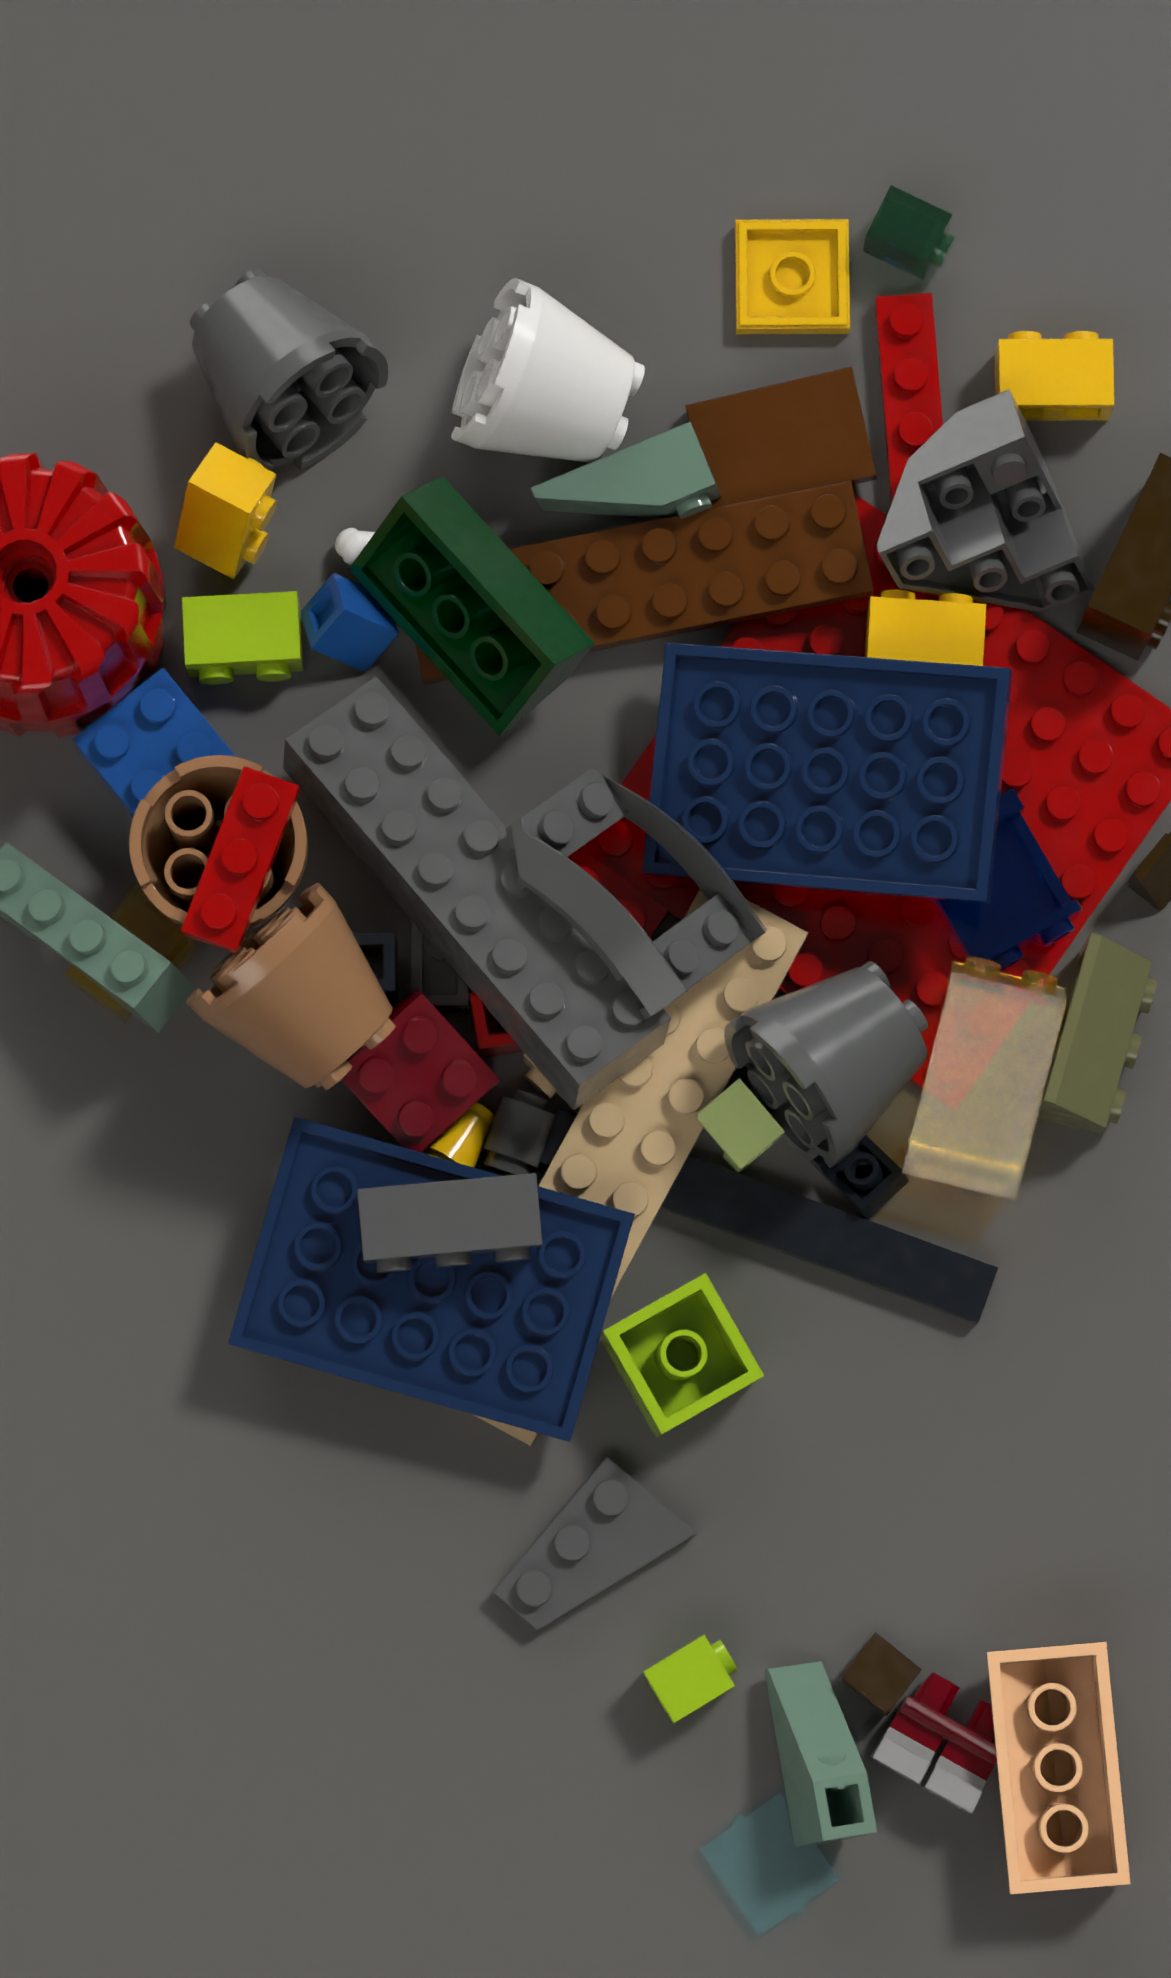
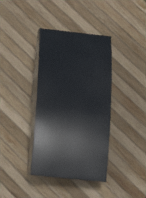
[810,1135,909,1220]

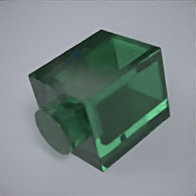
[863,185,956,280]

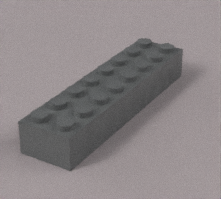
[283,676,671,1110]

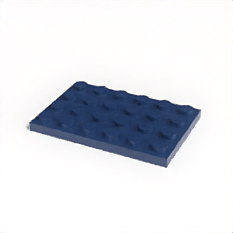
[642,643,1013,904]
[228,1116,635,1442]

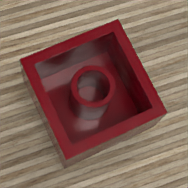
[341,987,500,1152]

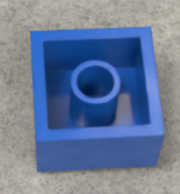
[72,668,236,819]

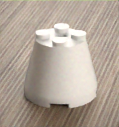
[451,278,645,463]

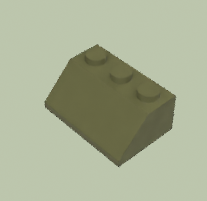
[1033,932,1158,1136]

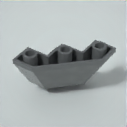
[876,389,1095,612]

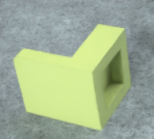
[697,1078,785,1173]

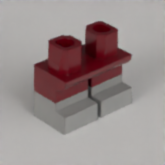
[869,1672,997,1814]

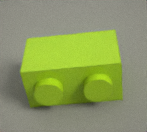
[182,591,303,685]

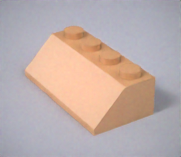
[986,1642,1131,1894]

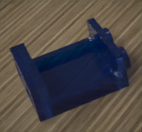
[934,788,1082,974]

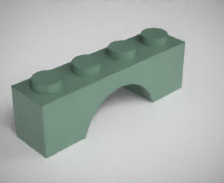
[0,842,195,1033]

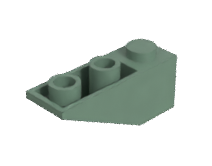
[764,1661,877,1848]

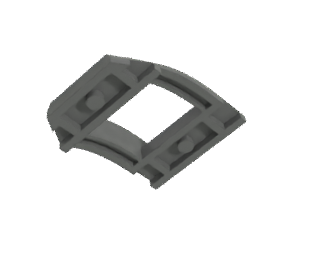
[506,769,767,1020]

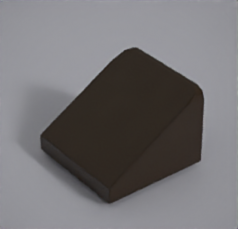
[1128,832,1171,910]
[839,1632,922,1716]

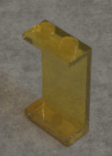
[902,957,1067,1201]

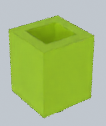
[643,1635,738,1724]

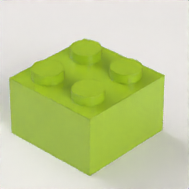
[600,1273,764,1438]

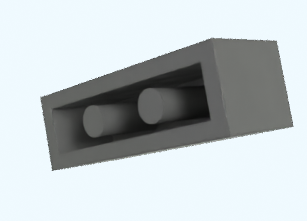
[357,1173,543,1273]

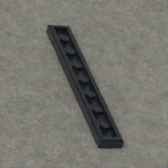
[539,1108,998,1324]

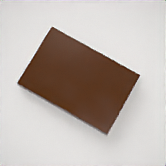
[685,366,877,509]

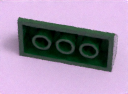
[348,476,595,736]

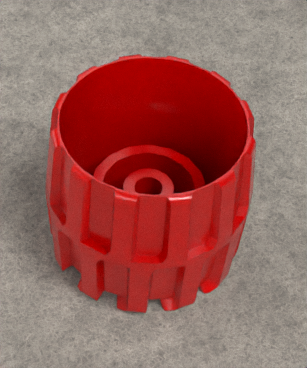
[0,453,166,738]

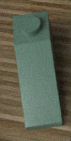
[531,422,721,519]

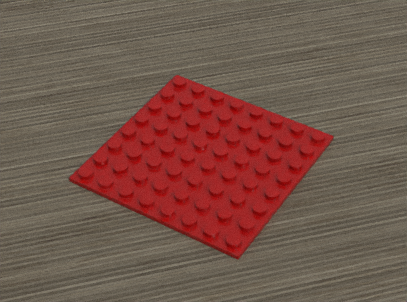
[579,493,1171,1111]

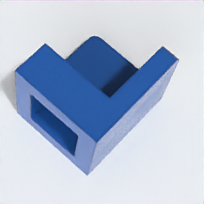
[300,572,399,671]

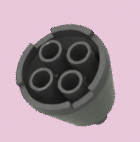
[190,268,388,471]
[724,961,929,1168]

